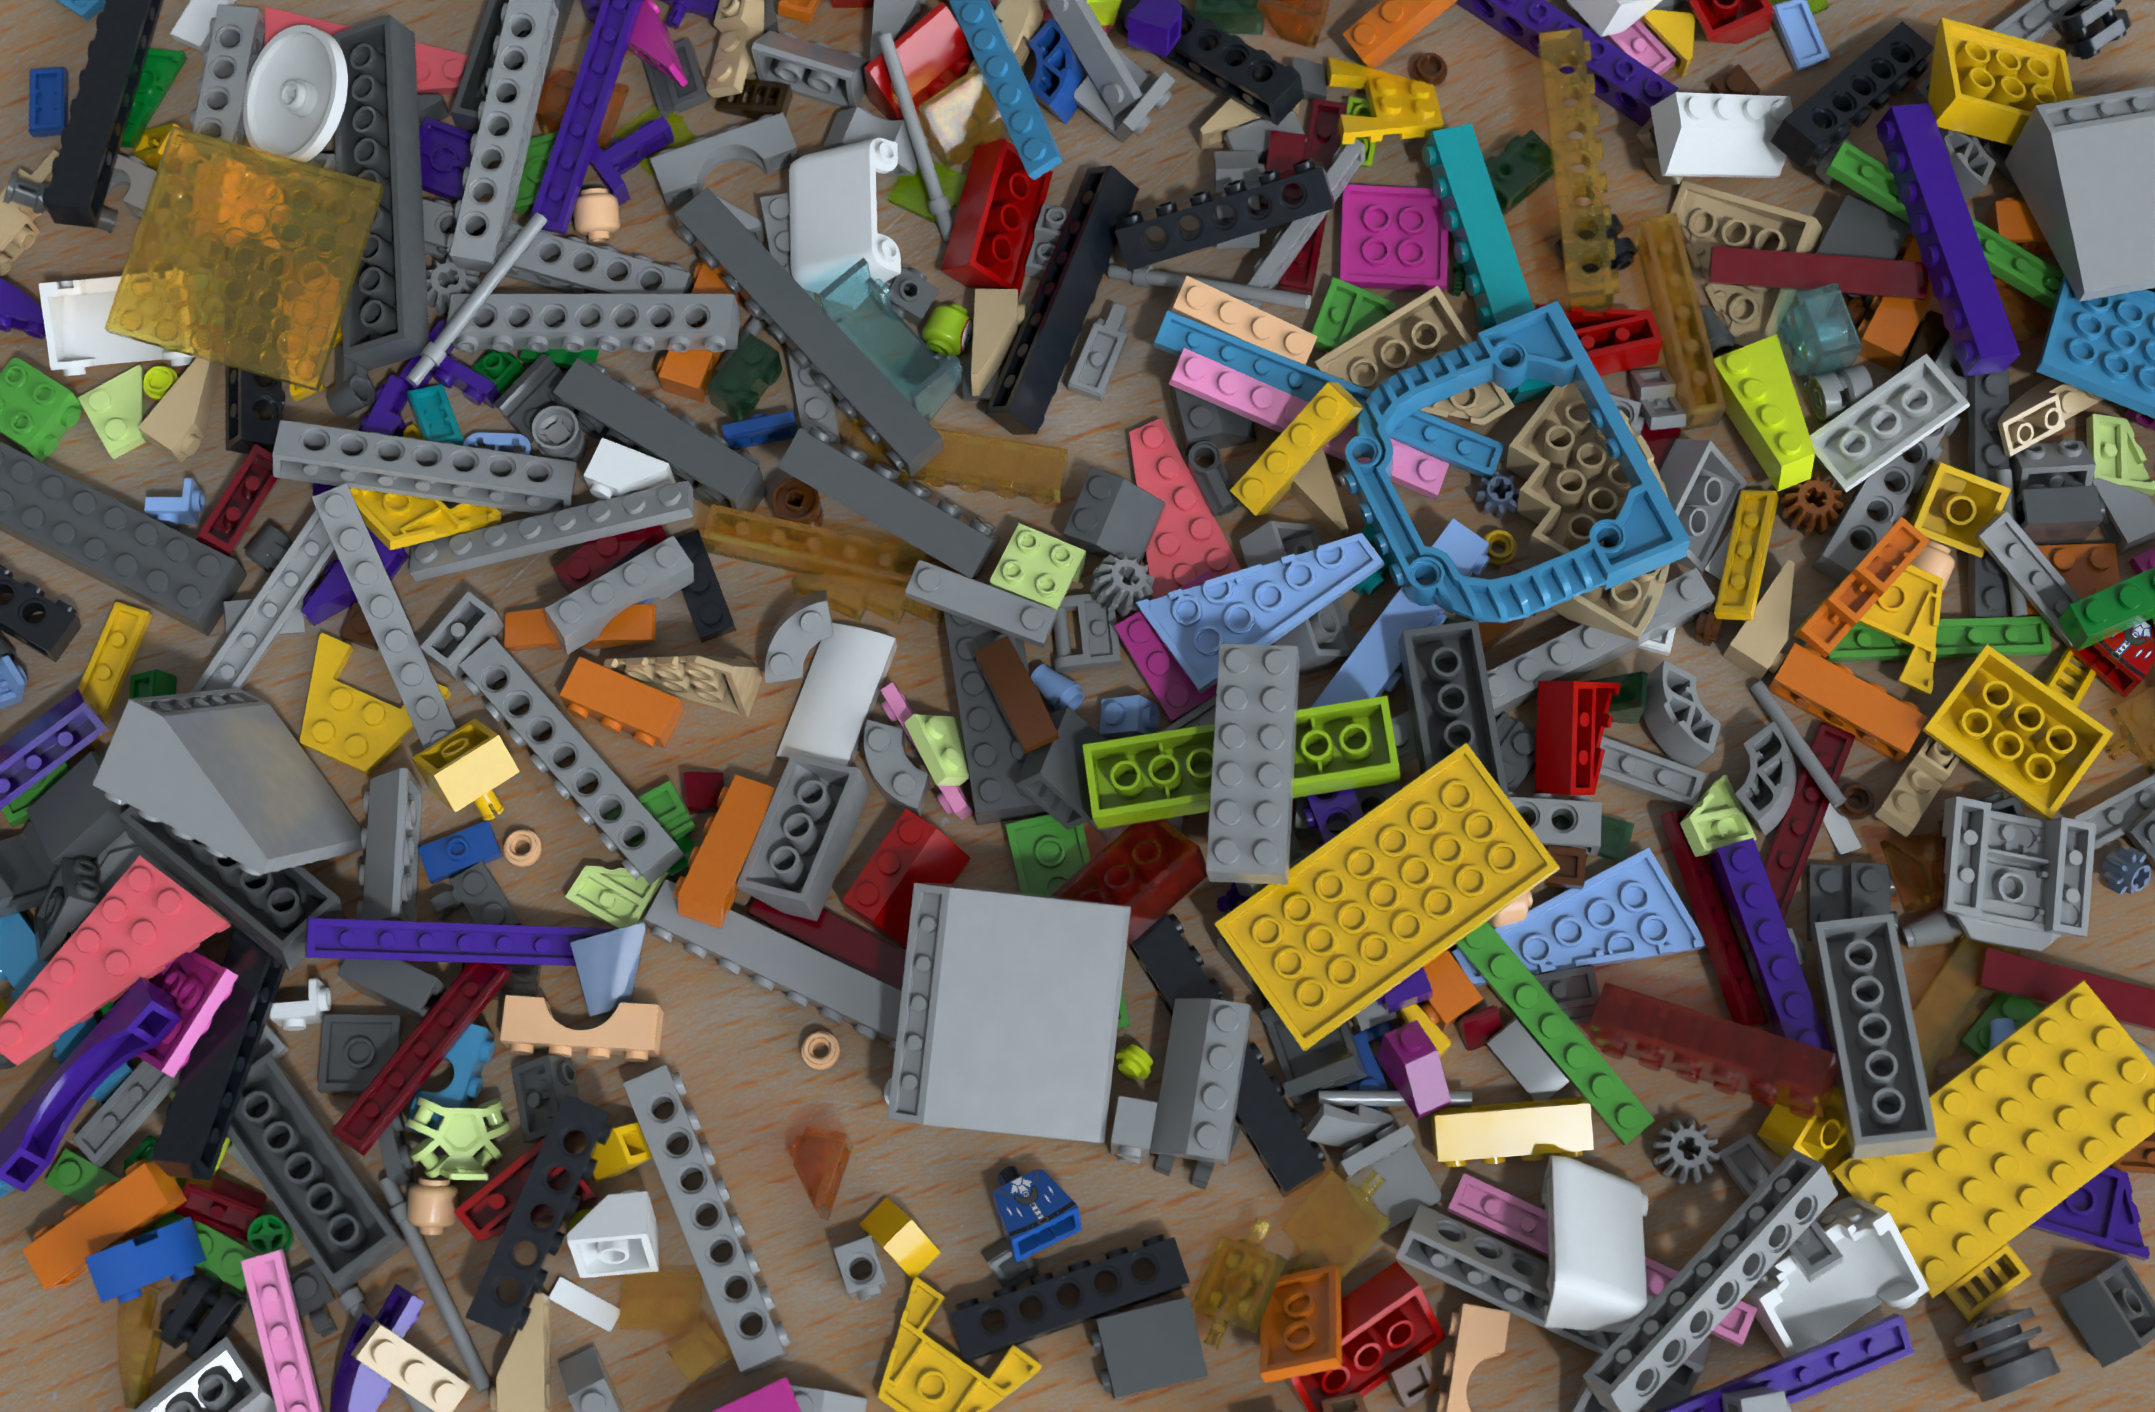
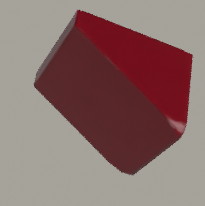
[683,772,725,815]
[1457,1005,1501,1051]

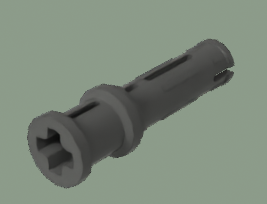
[3,172,118,233]

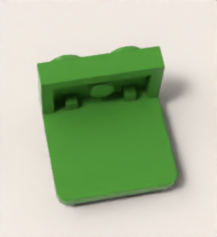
[0,358,84,462]

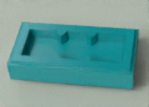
[407,384,464,446]

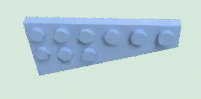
[1135,533,1384,694]
[1451,847,1706,987]

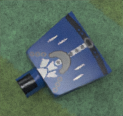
[992,1166,1082,1263]

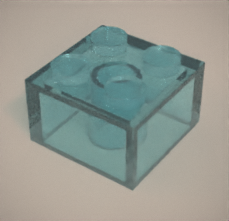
[1780,283,1862,387]

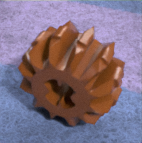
[1780,472,1844,536]

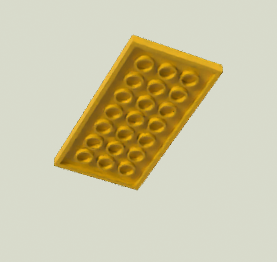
[1214,743,1560,1051]
[1831,980,2155,1298]

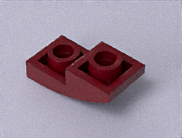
[1261,130,1306,207]

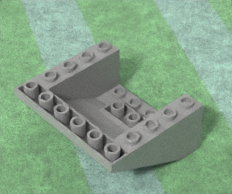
[2005,86,2155,302]
[93,688,362,876]
[887,883,1131,1143]

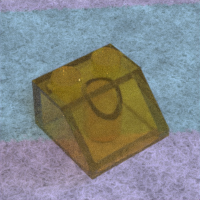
[919,68,1003,169]

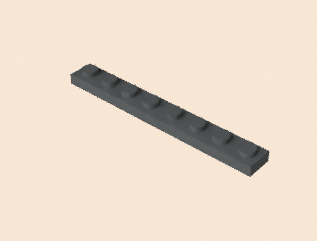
[1968,367,2010,618]

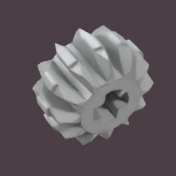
[426,255,482,316]
[1090,552,1155,617]
[1652,1118,1720,1185]

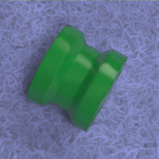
[247,1215,294,1255]

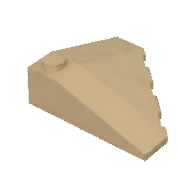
[1670,181,1824,347]
[1314,285,1515,427]
[603,655,762,719]

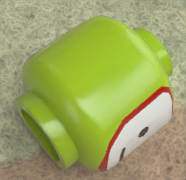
[922,303,973,358]

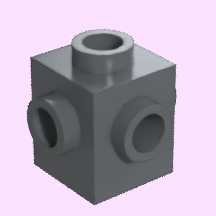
[879,267,939,325]

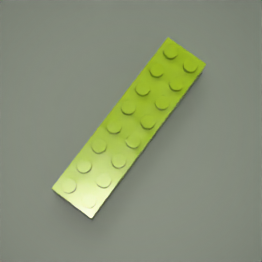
[1083,696,1401,829]

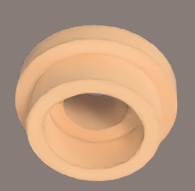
[503,829,542,867]
[801,1031,840,1070]

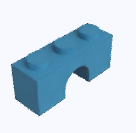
[405,1024,496,1138]

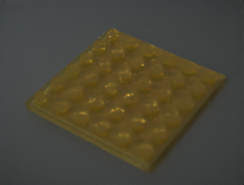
[104,126,384,392]

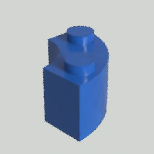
[1028,17,1085,124]
[85,1216,207,1304]

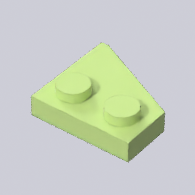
[77,364,146,460]
[2086,414,2155,496]
[904,714,969,786]
[1680,775,1757,857]
[565,865,670,929]

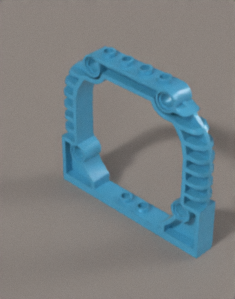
[1343,300,1690,624]

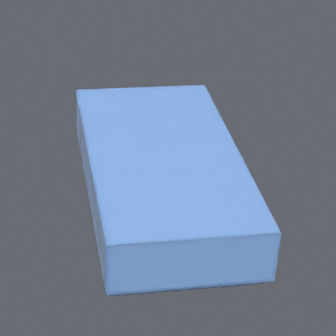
[1772,0,1830,73]

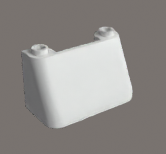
[789,138,901,303]
[38,269,200,376]
[1541,1155,1653,1333]
[1742,1197,1929,1358]

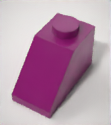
[1376,1020,1451,1119]

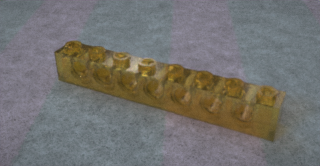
[1538,28,1620,310]

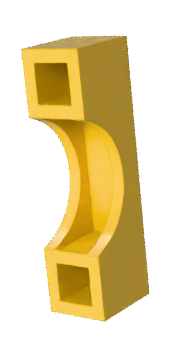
[1230,382,1364,516]

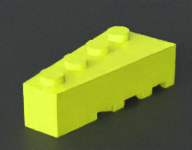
[1708,334,1815,492]

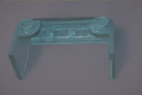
[819,258,963,422]

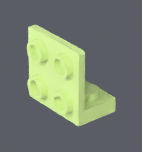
[990,523,1086,611]

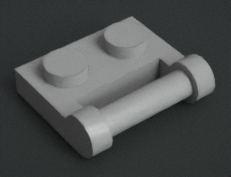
[1054,593,1121,674]

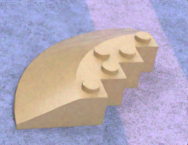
[1506,382,1670,641]

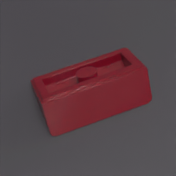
[174,1175,267,1241]

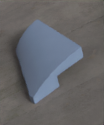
[570,921,647,1016]

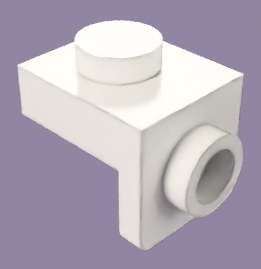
[270,978,331,1031]

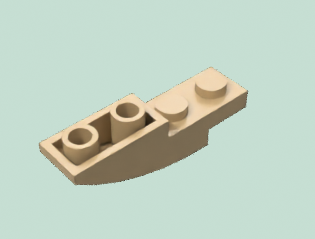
[706,0,764,98]
[964,0,1046,98]
[0,150,59,277]
[1997,377,2104,457]
[1874,735,1961,838]

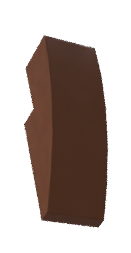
[974,636,1059,754]

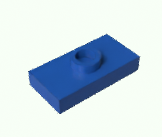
[29,67,68,138]
[722,411,798,450]
[418,820,503,884]

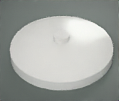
[243,25,348,167]

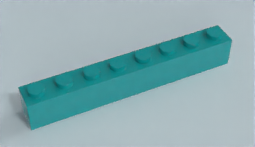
[1422,123,1556,404]

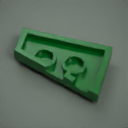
[121,48,187,148]

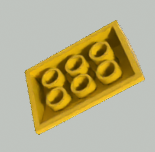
[1928,18,2075,146]
[1922,644,2114,820]

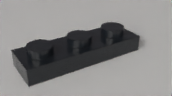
[676,529,736,643]

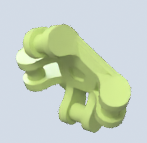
[406,1097,511,1180]

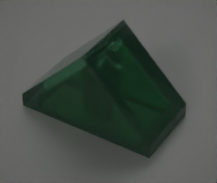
[1585,671,1648,724]

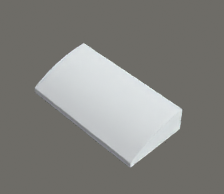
[1810,354,1970,492]
[776,623,897,767]

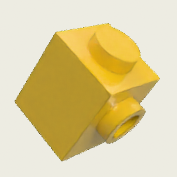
[582,1122,653,1182]

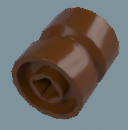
[772,477,824,539]

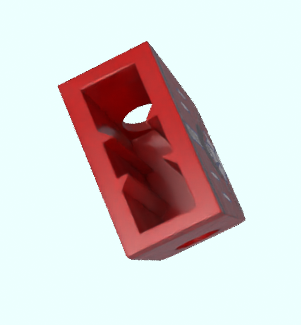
[2070,619,2155,698]

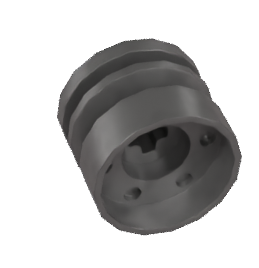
[1953,1307,2061,1402]

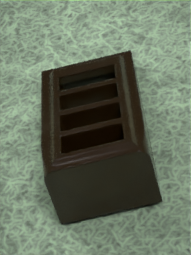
[716,79,793,120]
[1899,310,1949,372]

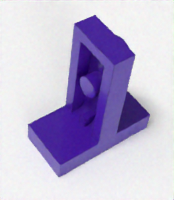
[589,116,675,206]
[399,320,501,409]

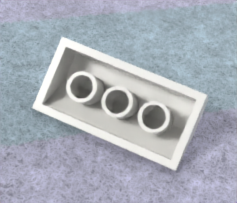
[1650,92,1793,178]

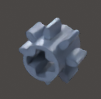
[1475,471,1520,520]
[2102,847,2151,895]

